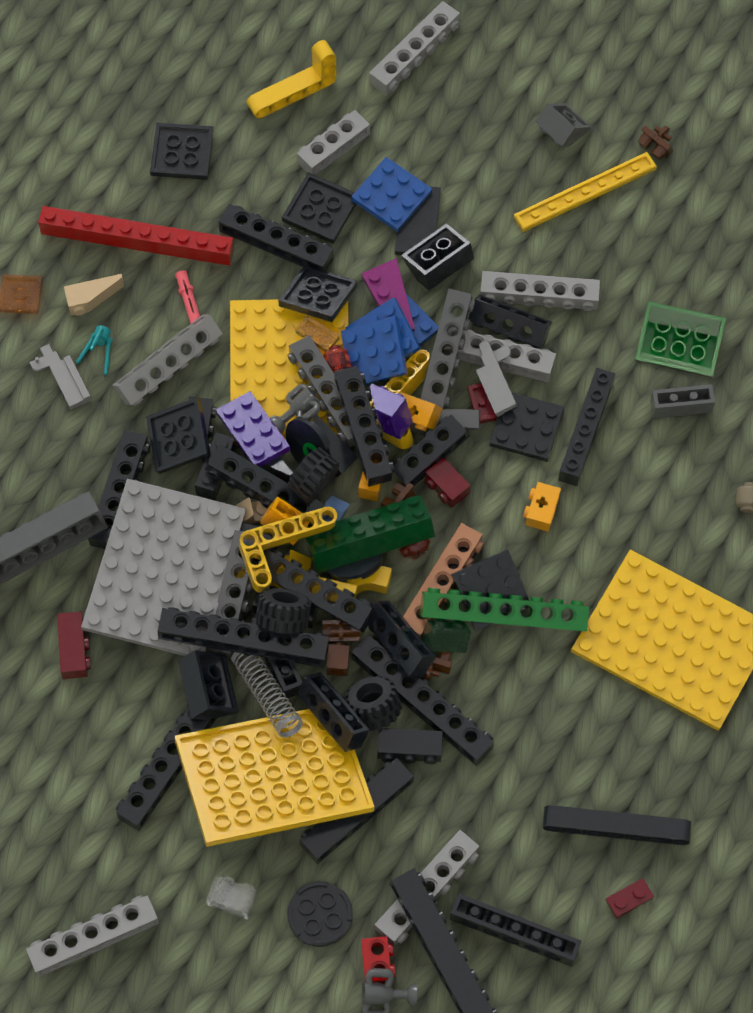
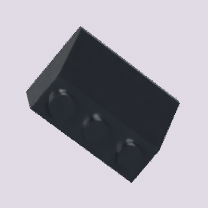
[401,223,474,291]
[178,650,239,720]

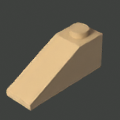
[64,274,124,316]

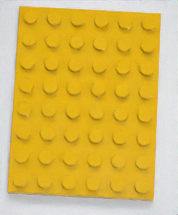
[230,299,350,446]
[571,550,753,731]
[175,709,374,847]

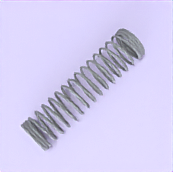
[231,652,303,737]

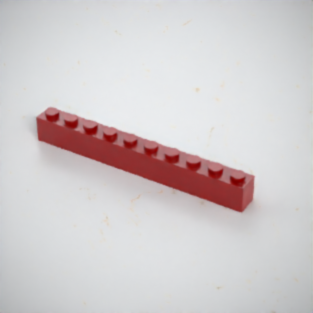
[38,206,234,266]

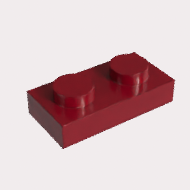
[468,383,497,424]
[605,878,654,919]

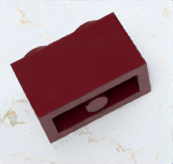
[425,458,470,508]

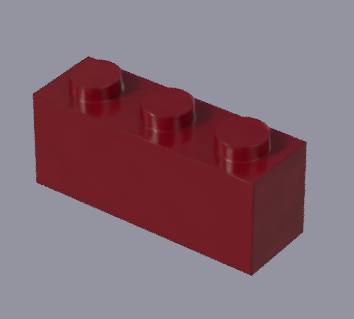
[57,611,91,679]

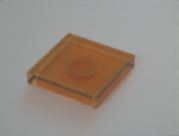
[0,274,42,314]

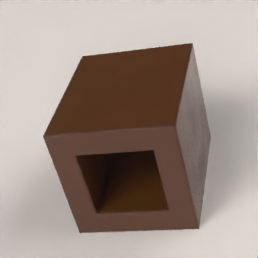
[327,642,350,676]

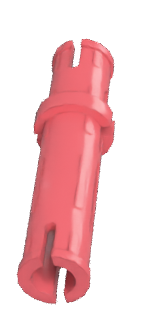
[175,270,200,324]

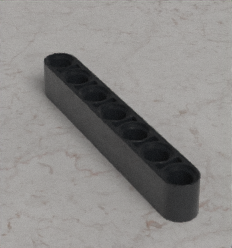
[542,805,691,845]

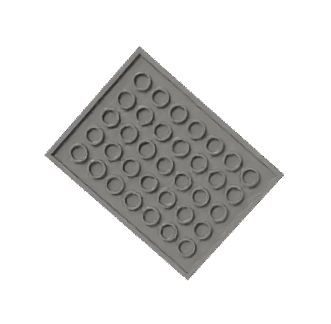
[81,479,246,656]

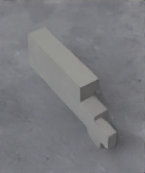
[476,340,518,417]
[30,344,91,410]

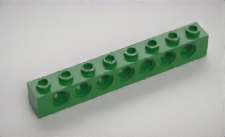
[420,588,589,631]

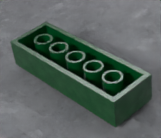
[305,495,436,573]

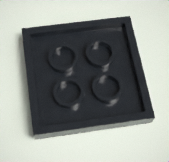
[150,123,214,180]
[282,172,356,244]
[278,265,358,322]
[490,392,564,462]
[146,397,211,474]
[451,549,530,631]

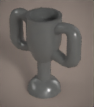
[270,384,320,433]
[361,968,418,1013]

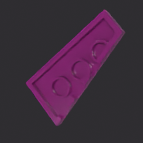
[361,258,415,332]

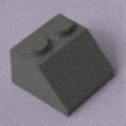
[536,103,592,146]

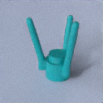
[76,325,113,376]

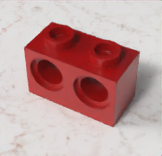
[361,936,396,984]

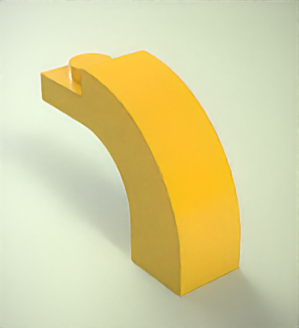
[336,566,392,620]

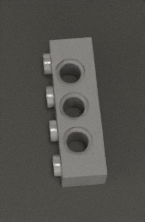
[297,110,370,175]

